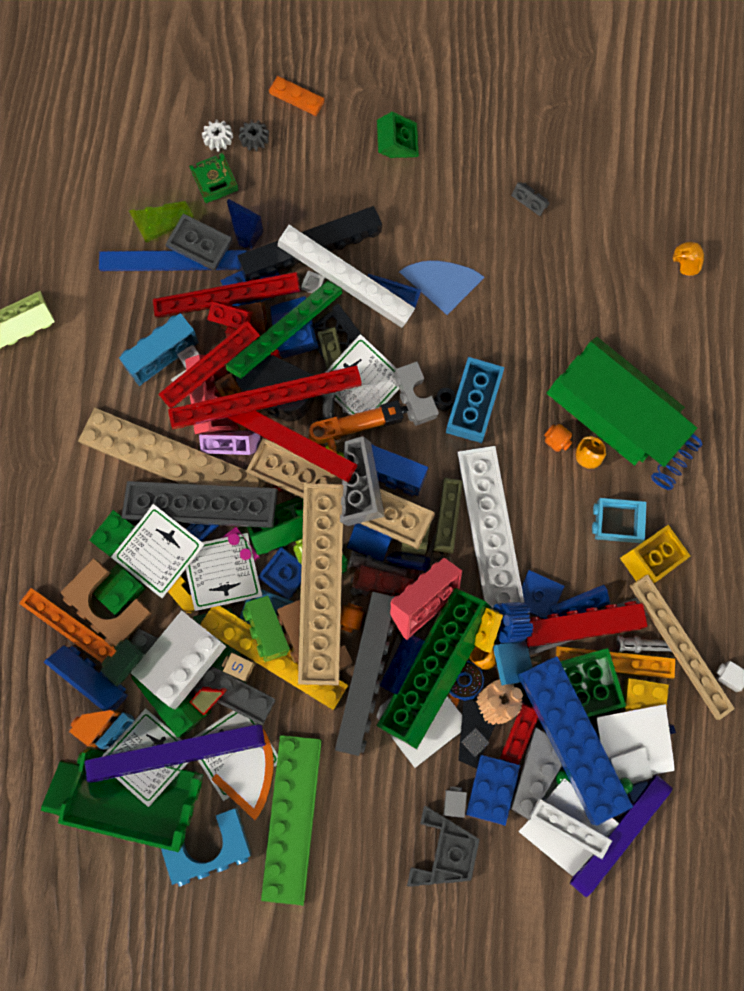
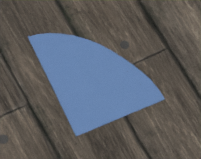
[399,261,484,315]

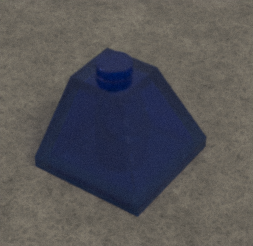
[227,199,264,249]

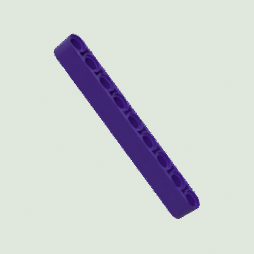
[85,724,266,783]

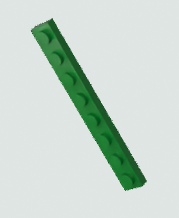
[226,281,342,379]

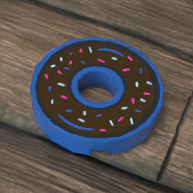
[449,661,484,701]

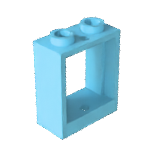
[592,498,646,543]

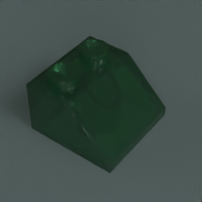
[100,639,146,687]

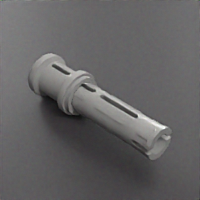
[617,635,672,654]

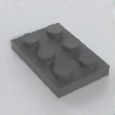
[165,214,232,271]

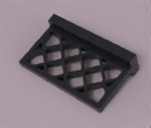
[313,304,363,358]

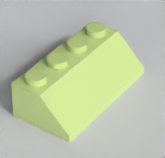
[0,291,54,349]

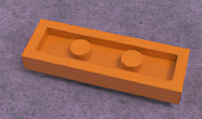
[269,76,324,116]

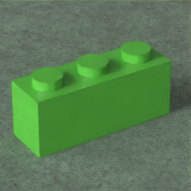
[243,595,290,662]

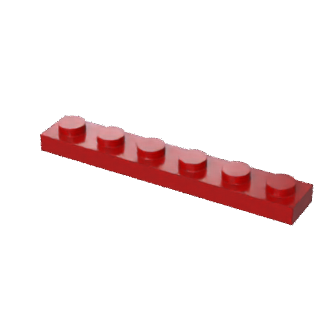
[158,321,260,409]

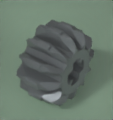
[239,119,270,152]

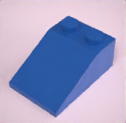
[270,296,318,359]

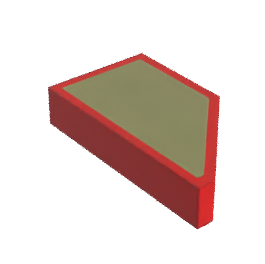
[190,687,227,716]

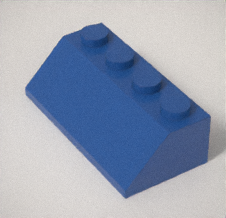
[44,645,128,711]

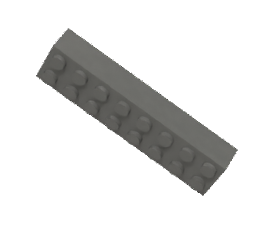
[335,592,394,756]

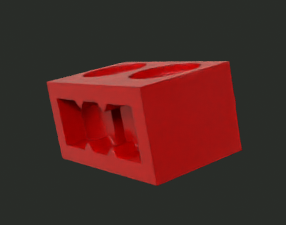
[207,301,253,329]

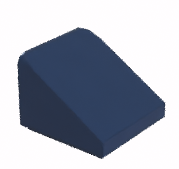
[627,781,648,803]

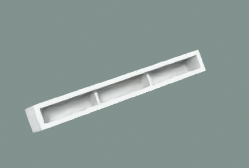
[277,225,415,328]

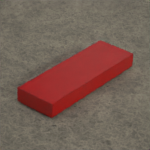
[500,702,538,765]

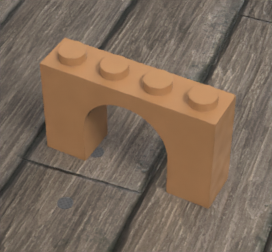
[60,558,153,647]
[276,599,353,671]

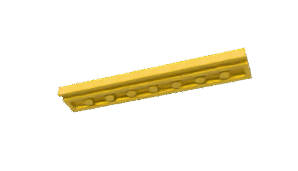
[200,606,348,710]

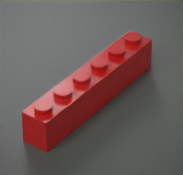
[526,601,648,648]

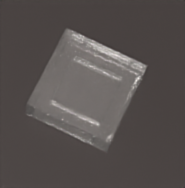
[461,728,489,757]

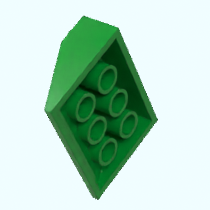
[560,648,626,717]

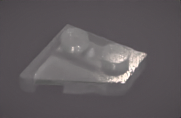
[340,383,381,413]

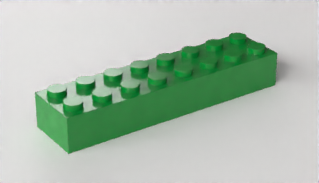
[376,588,493,750]

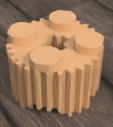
[476,679,523,725]

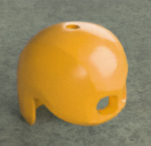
[673,242,704,276]
[575,436,606,469]
[469,642,497,670]

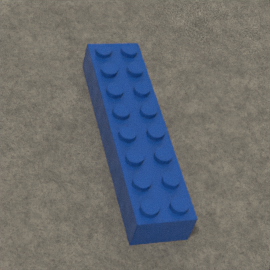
[517,656,633,826]

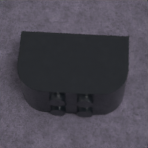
[236,354,316,421]

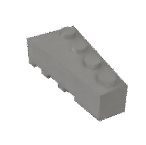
[340,436,385,526]
[510,728,562,820]

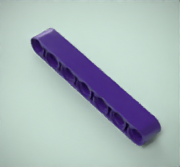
[570,774,673,897]

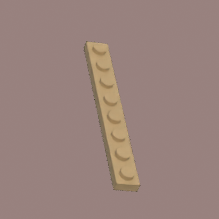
[630,575,735,720]

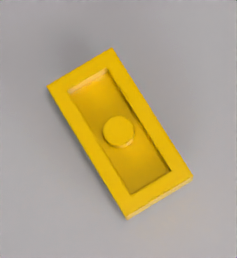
[474,607,503,653]

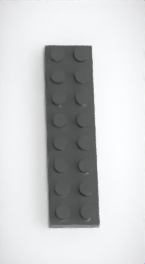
[122,481,278,528]

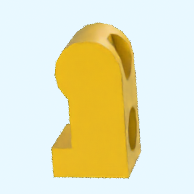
[168,576,197,614]

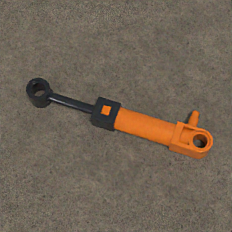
[308,388,456,454]

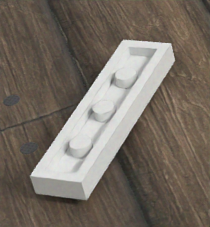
[529,799,612,859]

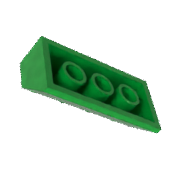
[247,496,304,555]

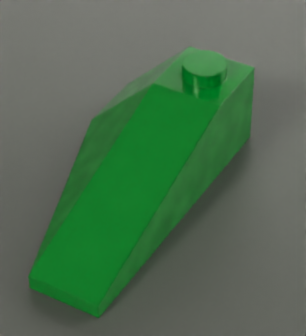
[131,676,211,738]

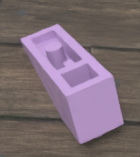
[199,431,261,455]

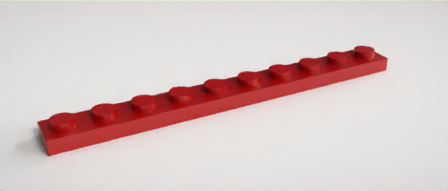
[168,366,362,430]

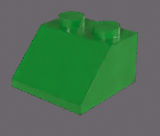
[377,111,419,158]
[93,563,146,616]

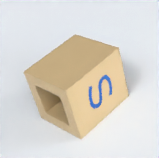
[222,653,255,682]

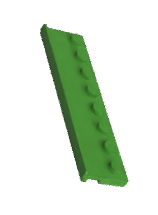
[261,735,322,906]

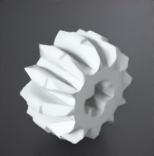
[202,119,233,152]

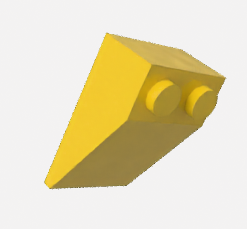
[620,525,691,584]

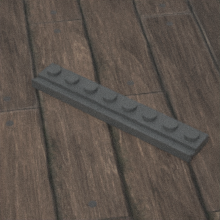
[125,628,276,726]

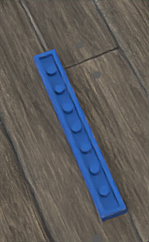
[99,250,246,271]

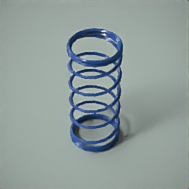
[651,434,702,490]

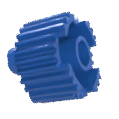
[493,602,534,643]

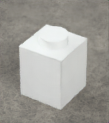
[716,661,744,692]

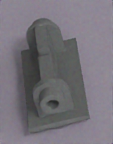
[511,182,550,216]

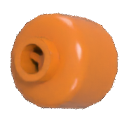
[544,424,573,452]
[340,602,365,633]

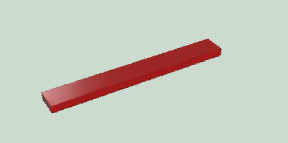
[153,272,300,318]
[227,411,358,482]

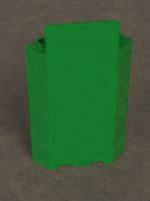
[546,337,698,467]
[41,747,204,853]

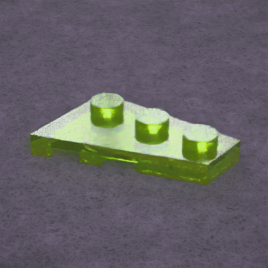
[129,201,195,243]

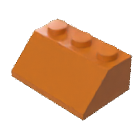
[69,710,122,747]

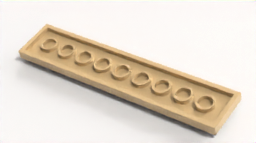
[78,408,266,488]
[246,438,435,549]
[298,484,344,685]

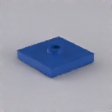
[521,570,564,619]

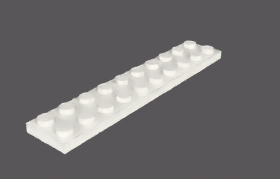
[457,446,524,640]

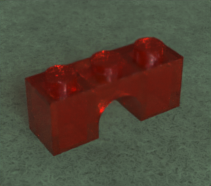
[352,566,416,597]

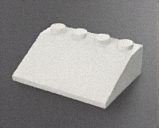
[131,610,227,710]

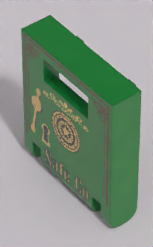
[189,153,239,204]

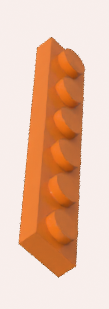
[19,588,126,671]

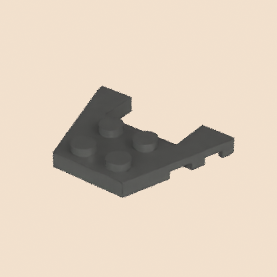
[407,806,480,887]

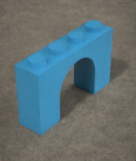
[161,808,252,887]

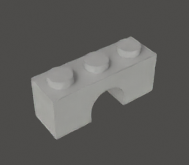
[393,362,439,426]

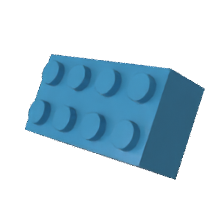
[119,313,199,386]
[446,357,505,443]

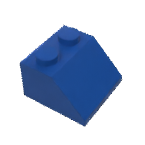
[347,523,393,561]

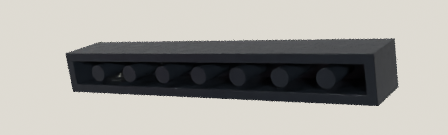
[237,206,383,281]

